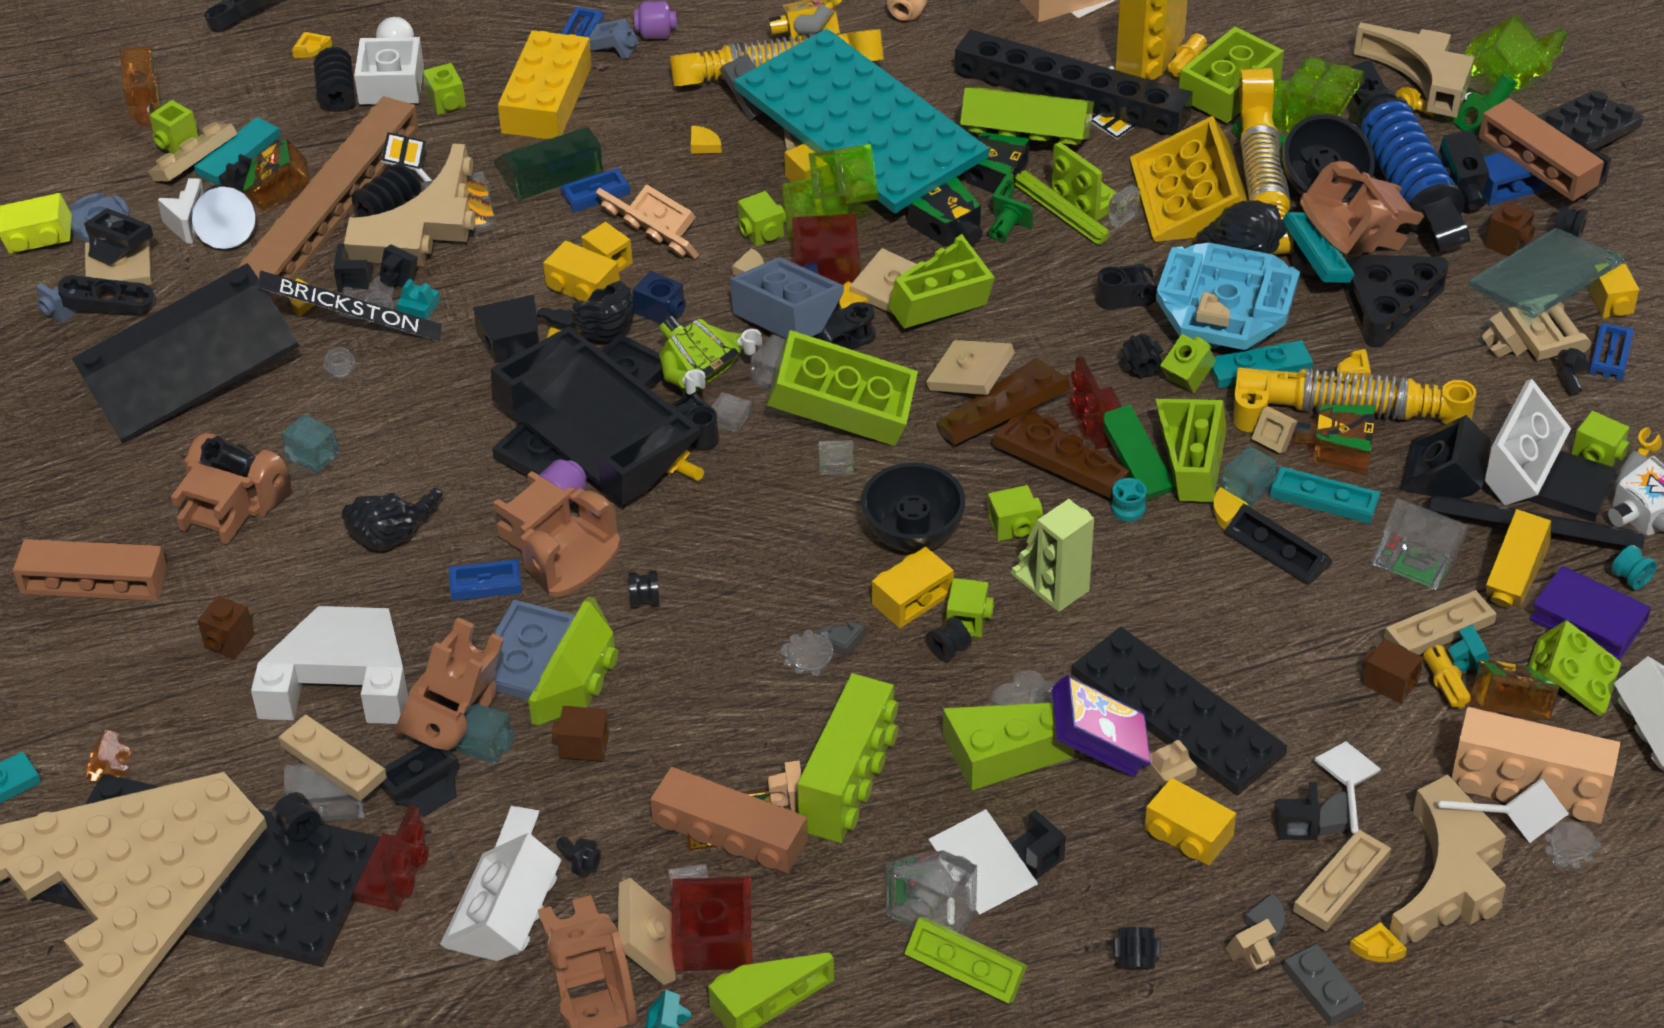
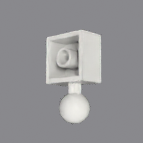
[354,17,424,105]

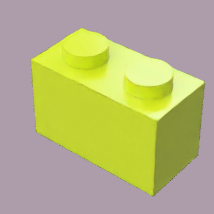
[0,193,72,254]

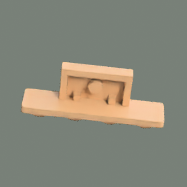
[595,184,699,260]

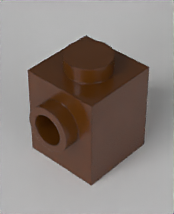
[1485,201,1535,259]
[197,596,254,660]
[1361,638,1423,704]
[552,706,610,761]

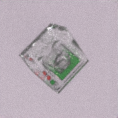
[1371,498,1470,590]
[885,850,977,934]

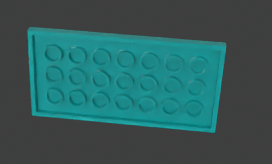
[734,28,989,213]

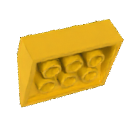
[1115,0,1188,80]
[1130,116,1248,242]

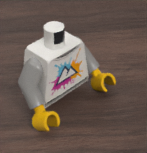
[1608,427,1664,535]

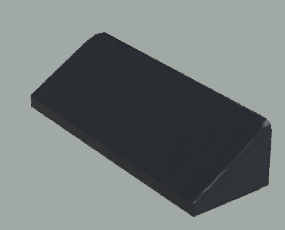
[1224,503,1333,585]

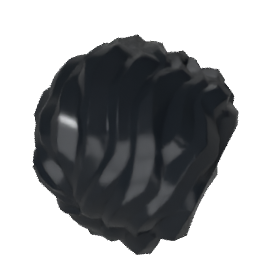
[1192,200,1287,254]
[537,280,635,342]
[342,487,443,551]

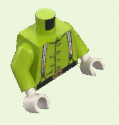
[658,316,763,395]

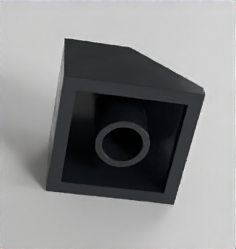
[1401,415,1491,499]

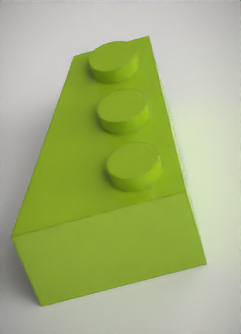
[888,234,995,329]
[1156,399,1227,502]
[943,703,1075,790]

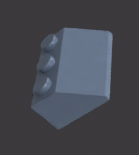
[730,257,844,338]

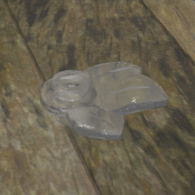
[337,276,395,319]
[989,670,1056,706]

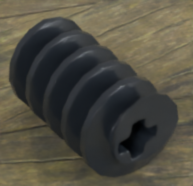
[314,47,355,112]
[351,164,421,217]

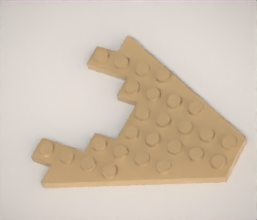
[0,772,267,1028]

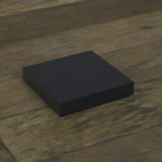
[1528,451,1617,522]

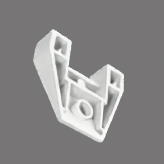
[251,606,408,724]

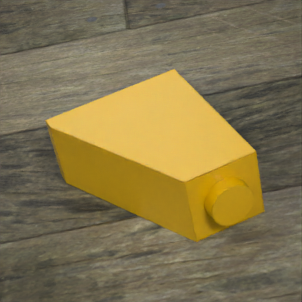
[1486,509,1551,608]

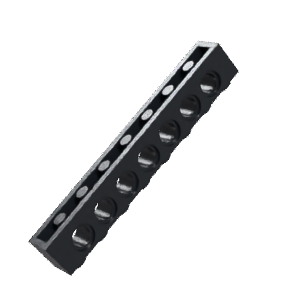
[955,29,1193,136]

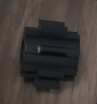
[1121,333,1164,378]
[1113,927,1161,970]

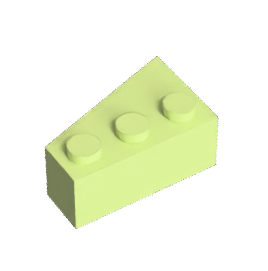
[1010,499,1094,612]

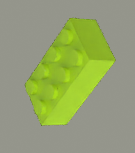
[960,87,1094,145]
[767,330,918,446]
[797,673,899,843]

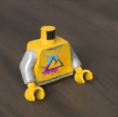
[768,0,842,40]

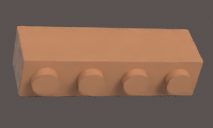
[1479,98,1604,201]
[13,539,168,601]
[650,766,808,873]

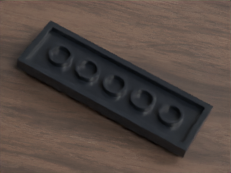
[492,333,664,476]
[1071,626,1288,796]

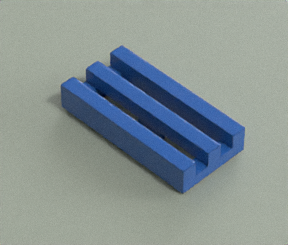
[561,7,604,37]
[560,168,630,212]
[1589,323,1634,381]
[449,559,522,601]

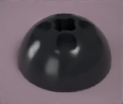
[1282,114,1375,202]
[861,463,966,552]

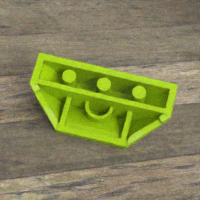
[528,596,618,725]

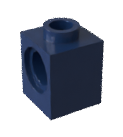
[633,271,686,324]

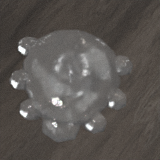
[780,629,833,676]
[1544,821,1602,869]

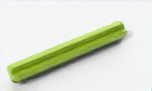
[1015,170,1109,245]

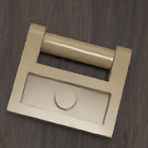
[1506,297,1591,361]

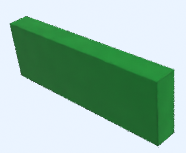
[1098,404,1176,501]

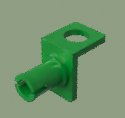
[1453,72,1519,136]
[988,172,1034,242]

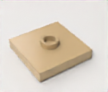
[85,239,152,293]
[849,248,916,314]
[926,340,1015,395]
[618,878,676,985]

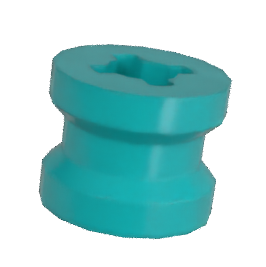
[1111,478,1147,522]
[1611,545,1658,590]

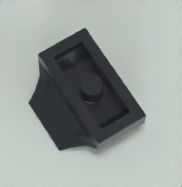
[84,208,154,265]
[379,743,459,817]

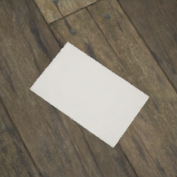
[929,809,1038,915]

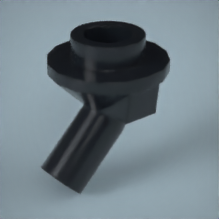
[1557,348,1590,396]
[556,837,601,878]

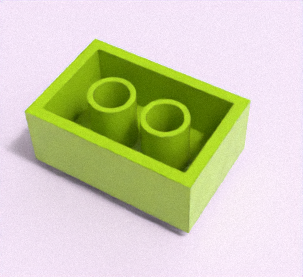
[1179,26,1284,123]

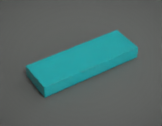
[194,117,281,185]
[1270,466,1381,524]

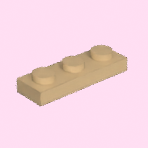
[148,122,237,182]
[1384,590,1497,655]
[279,714,387,801]
[1293,830,1391,931]

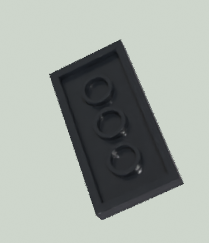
[1537,91,1644,152]

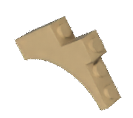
[1354,22,1475,118]
[344,144,475,266]
[1390,774,1506,945]

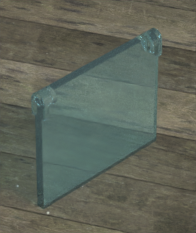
[1469,228,1624,318]

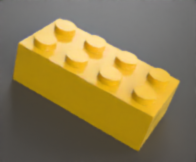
[498,30,592,141]

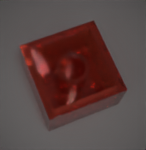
[792,214,860,285]
[672,877,753,971]

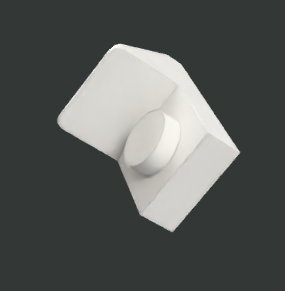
[158,178,204,244]

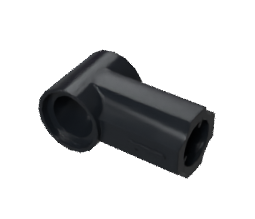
[200,436,255,488]

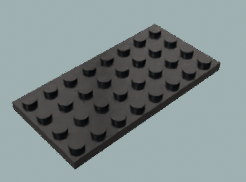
[37,773,382,967]

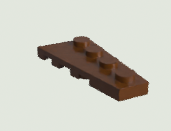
[937,358,1070,445]
[993,407,1129,498]

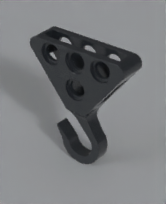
[1292,241,1449,348]

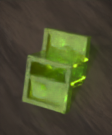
[1463,13,1569,90]
[1272,56,1364,132]
[782,144,879,238]

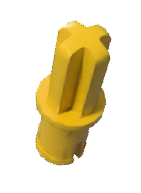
[1168,33,1207,77]
[1423,645,1471,709]

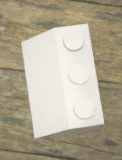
[1485,379,1571,505]
[1614,656,1664,771]
[440,833,562,961]

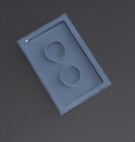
[494,599,575,700]

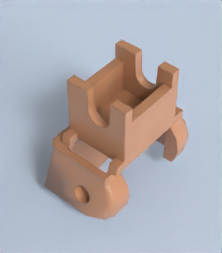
[1300,161,1424,255]
[171,433,293,545]
[493,471,621,597]
[395,617,504,750]
[538,895,637,1028]

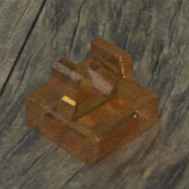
[86,729,131,782]

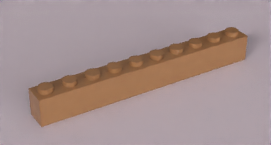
[237,96,419,303]

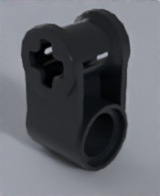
[1095,263,1158,310]
[813,302,876,350]
[669,392,719,451]

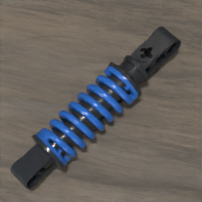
[1341,59,1470,253]

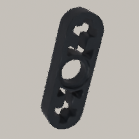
[58,275,154,316]

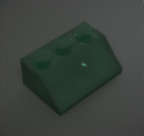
[494,127,603,201]

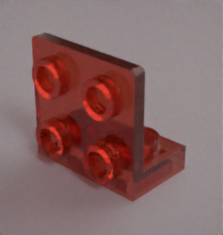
[1070,356,1122,449]
[353,805,429,911]

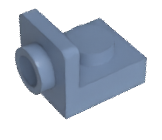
[589,18,638,59]
[36,283,91,323]

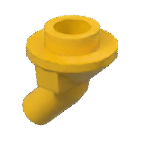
[1396,87,1434,117]
[665,449,704,481]

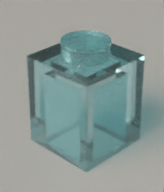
[281,414,339,473]
[1222,445,1277,507]
[456,703,514,764]

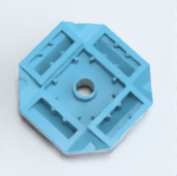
[1156,243,1300,350]

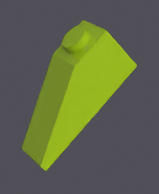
[708,952,834,1028]

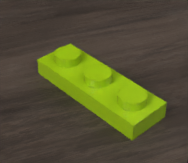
[905,917,1028,1004]

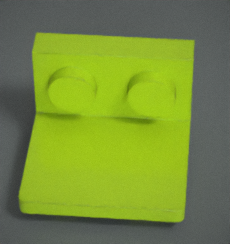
[1052,142,1123,221]
[1521,620,1621,716]

